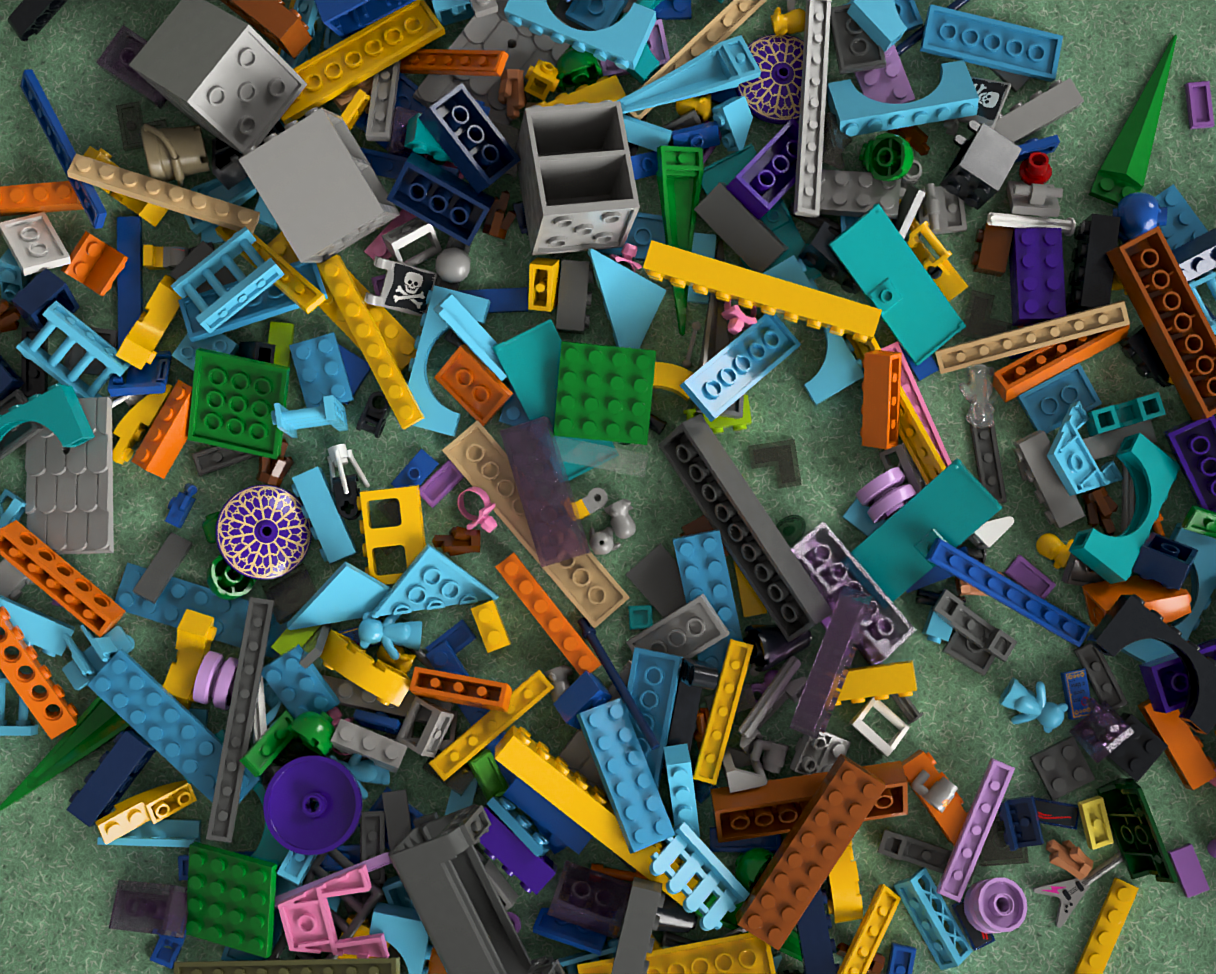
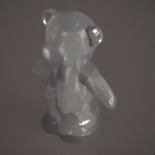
[958,364,999,428]

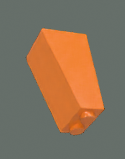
[1082,575,1192,628]

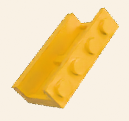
[357,484,426,585]

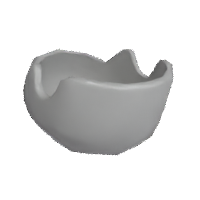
[435,247,471,283]

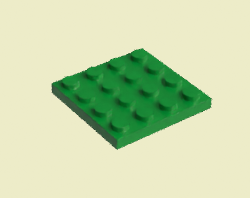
[553,341,657,445]
[188,348,290,460]
[186,842,277,958]

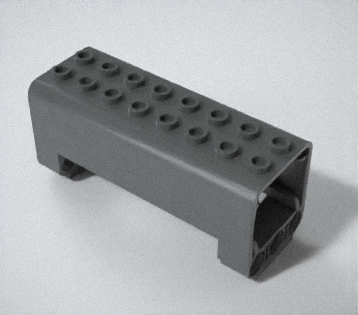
[388,804,565,974]

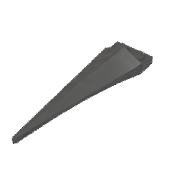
[696,239,744,419]

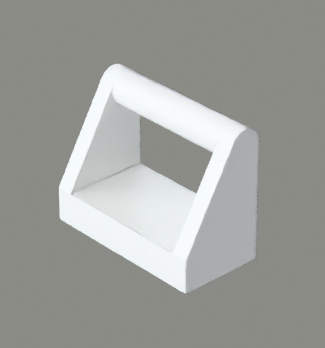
[968,516,1014,549]
[849,697,910,757]

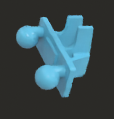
[62,624,135,691]

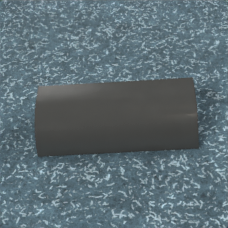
[694,182,789,273]

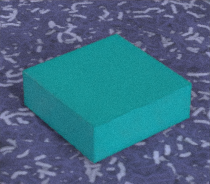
[628,605,653,630]

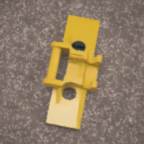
[890,199,969,302]

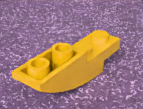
[113,384,174,465]
[95,780,197,844]

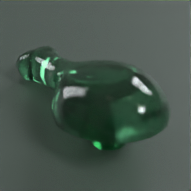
[776,515,806,545]

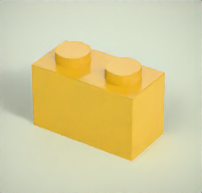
[528,257,559,312]
[471,600,511,653]

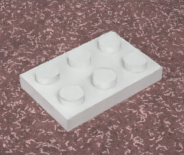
[0,212,71,276]

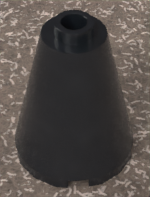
[743,624,812,672]
[656,890,698,933]

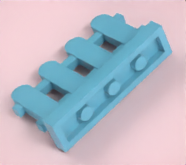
[649,822,750,931]

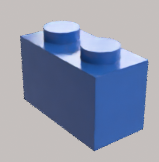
[553,671,612,730]

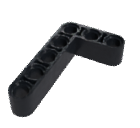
[8,0,68,41]
[662,658,718,774]

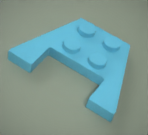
[1047,401,1123,496]

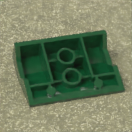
[1096,778,1178,883]

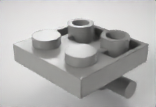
[1006,181,1063,218]
[917,183,967,236]
[790,723,851,775]

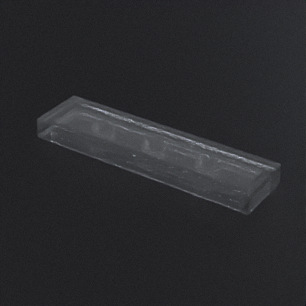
[552,436,649,477]

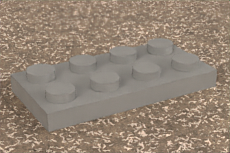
[819,169,901,220]
[626,593,730,659]

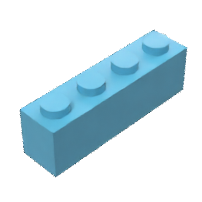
[291,466,358,564]
[0,595,75,657]
[663,744,700,837]

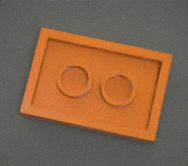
[434,344,514,426]

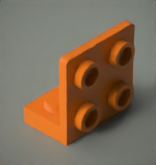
[61,231,128,297]

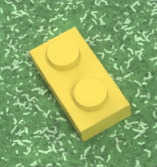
[1077,796,1114,850]

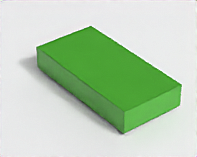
[468,749,509,802]

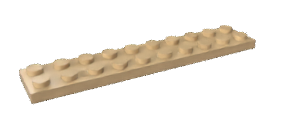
[442,420,630,629]

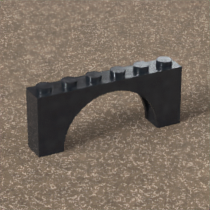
[1087,594,1216,735]

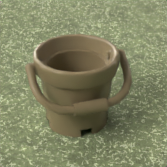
[141,124,210,188]

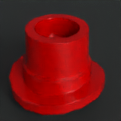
[1019,152,1052,185]

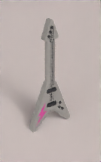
[1032,849,1124,928]

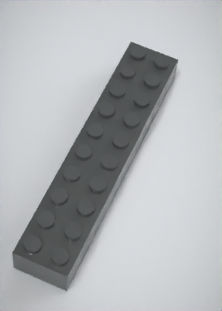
[658,414,833,643]

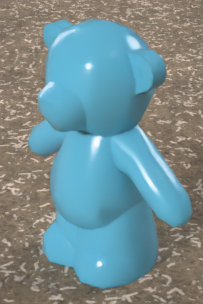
[358,613,422,660]
[999,678,1068,733]
[328,753,390,799]

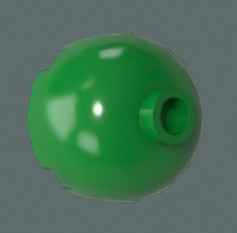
[555,47,602,91]
[865,133,914,182]
[206,555,256,600]
[287,711,336,757]
[735,847,775,893]

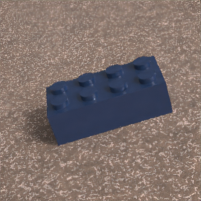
[418,83,521,194]
[386,152,495,246]
[66,729,157,827]

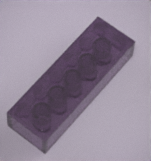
[500,416,591,567]
[791,521,916,665]
[789,585,874,739]

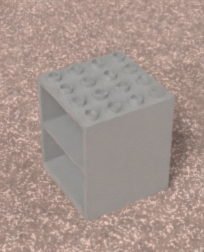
[129,0,307,154]
[515,100,640,256]
[238,107,400,263]

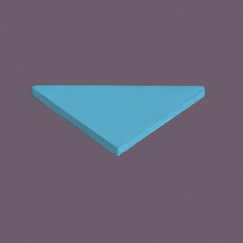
[587,248,666,348]
[371,543,499,618]
[287,561,391,630]

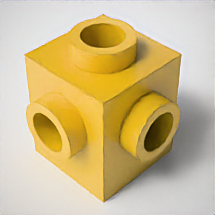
[524,59,560,101]

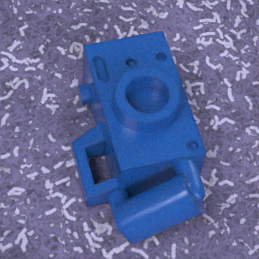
[165,483,197,528]

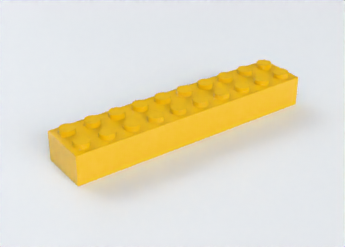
[643,240,882,344]
[495,725,700,906]

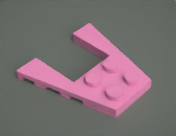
[277,864,390,958]

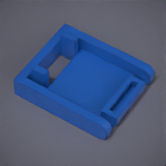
[107,351,172,397]

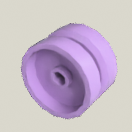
[855,467,917,523]
[193,651,239,710]
[964,878,1027,934]

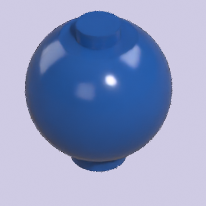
[1112,192,1167,239]

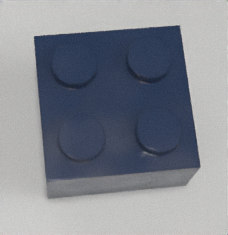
[11,268,80,338]
[1133,532,1198,590]

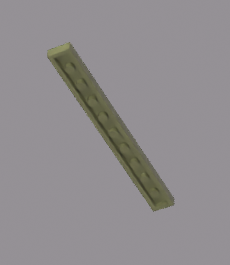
[174,957,400,974]

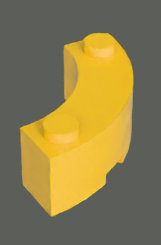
[83,146,169,227]
[116,275,187,370]
[653,362,694,401]
[163,609,217,710]
[319,629,411,707]
[826,840,863,923]

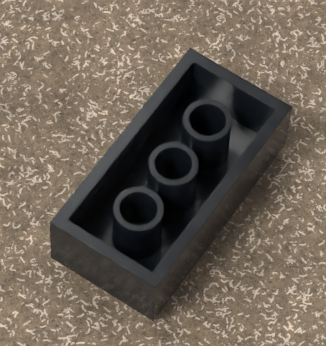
[1066,213,1121,314]

